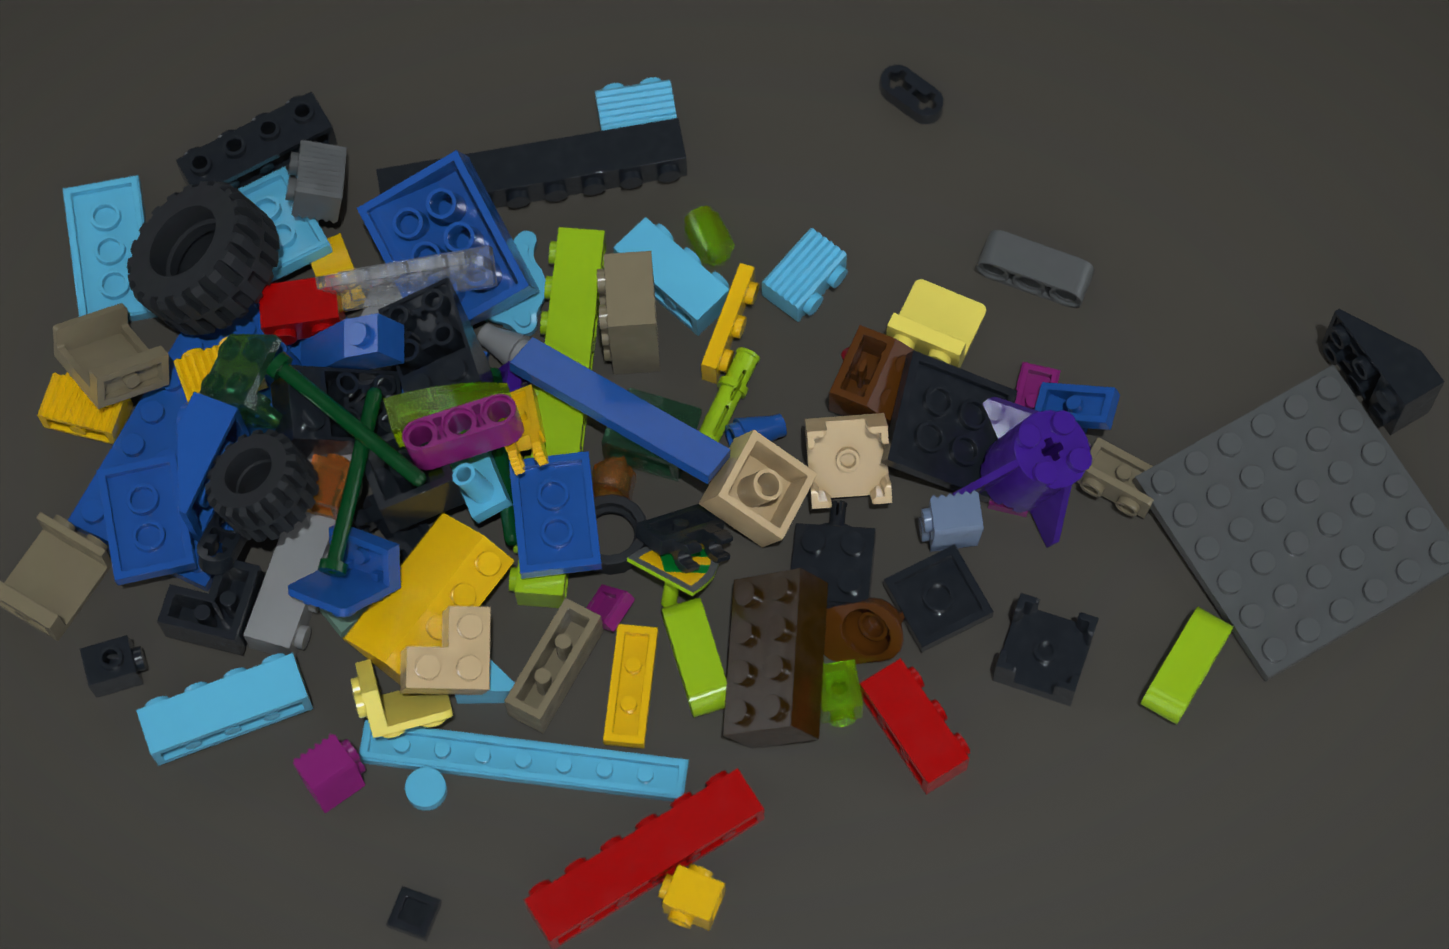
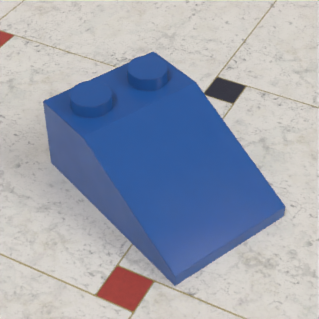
[176,392,250,541]

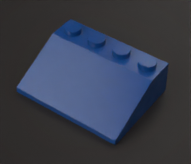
[357,150,540,325]

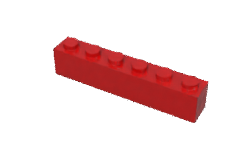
[524,768,764,949]

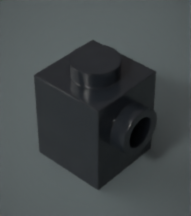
[80,635,147,698]

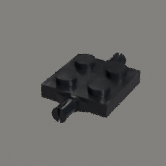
[791,500,876,609]

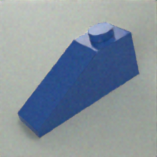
[301,313,404,370]

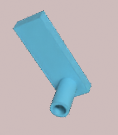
[450,430,513,523]

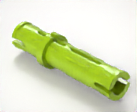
[699,347,760,442]

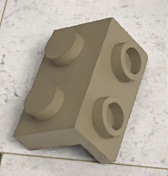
[1077,437,1154,518]

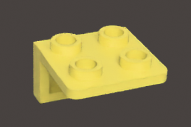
[886,279,986,368]
[350,659,453,738]

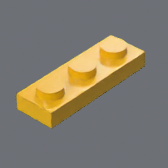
[701,263,760,384]
[603,624,659,749]

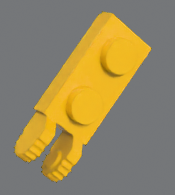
[499,384,549,475]

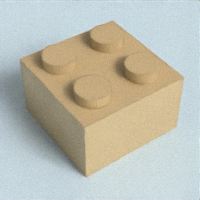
[699,430,818,547]

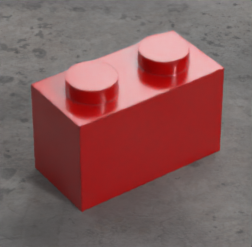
[259,274,345,345]

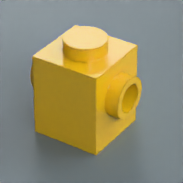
[658,864,726,931]

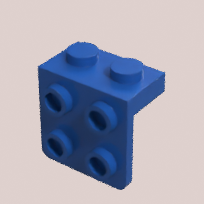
[288,525,401,617]

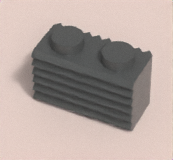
[285,140,347,223]

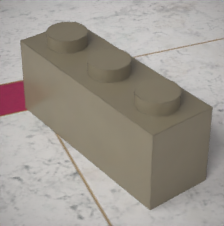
[504,598,604,734]

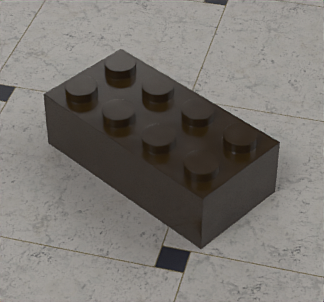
[723,568,828,749]

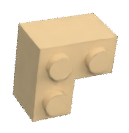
[400,606,490,695]

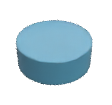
[405,767,447,811]

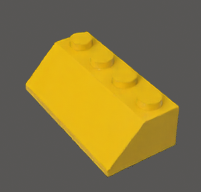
[343,513,514,685]

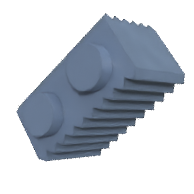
[919,490,984,552]

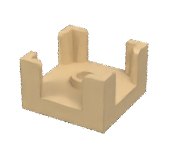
[805,413,892,509]

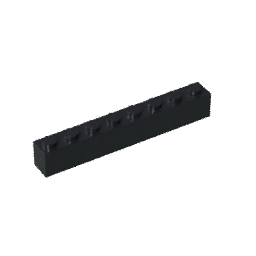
[376,118,687,208]

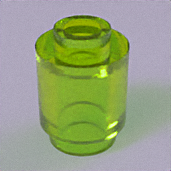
[684,206,735,265]

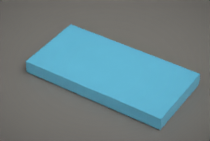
[63,175,157,322]

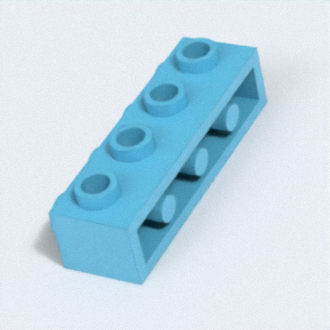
[136,653,314,766]

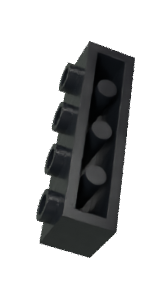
[176,91,338,189]

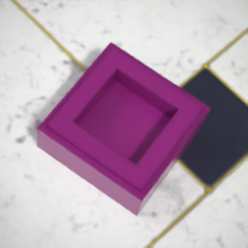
[586,584,635,632]

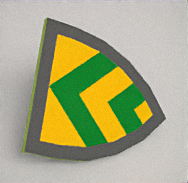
[627,543,719,607]

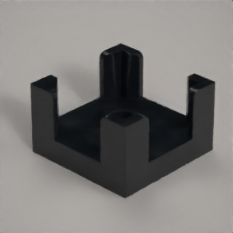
[993,593,1099,706]

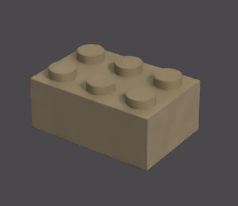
[597,251,660,375]

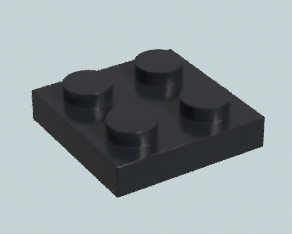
[883,544,994,652]

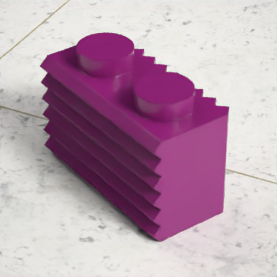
[293,734,366,813]

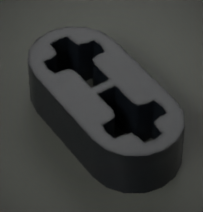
[880,64,944,125]

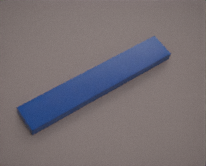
[510,337,731,484]

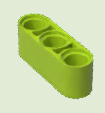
[661,597,727,717]
[1141,607,1234,725]

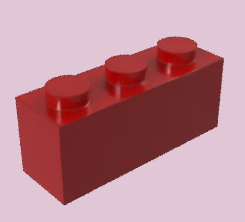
[859,658,971,795]

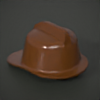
[824,597,905,665]

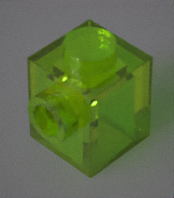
[821,659,863,727]

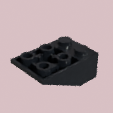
[378,277,499,418]
[1321,308,1445,436]
[270,365,405,459]

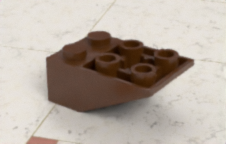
[829,325,913,431]

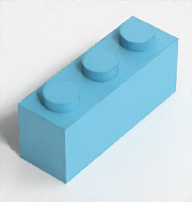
[613,217,730,336]

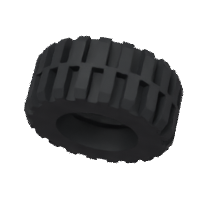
[127,181,280,335]

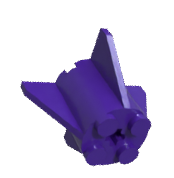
[952,396,1092,548]

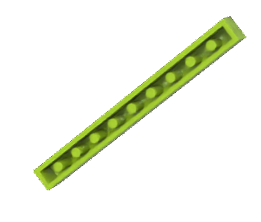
[509,227,607,608]

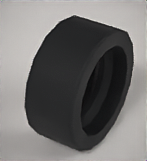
[593,494,647,575]

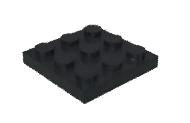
[881,350,1018,503]

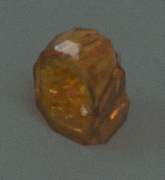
[592,456,636,501]

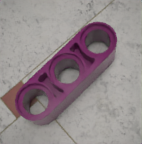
[402,394,524,470]

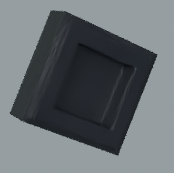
[386,886,442,941]

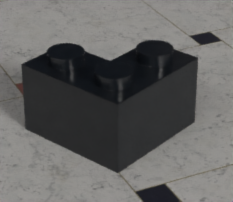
[157,560,265,656]

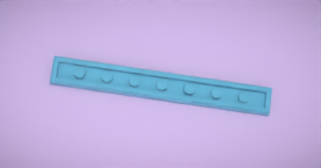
[359,720,689,802]

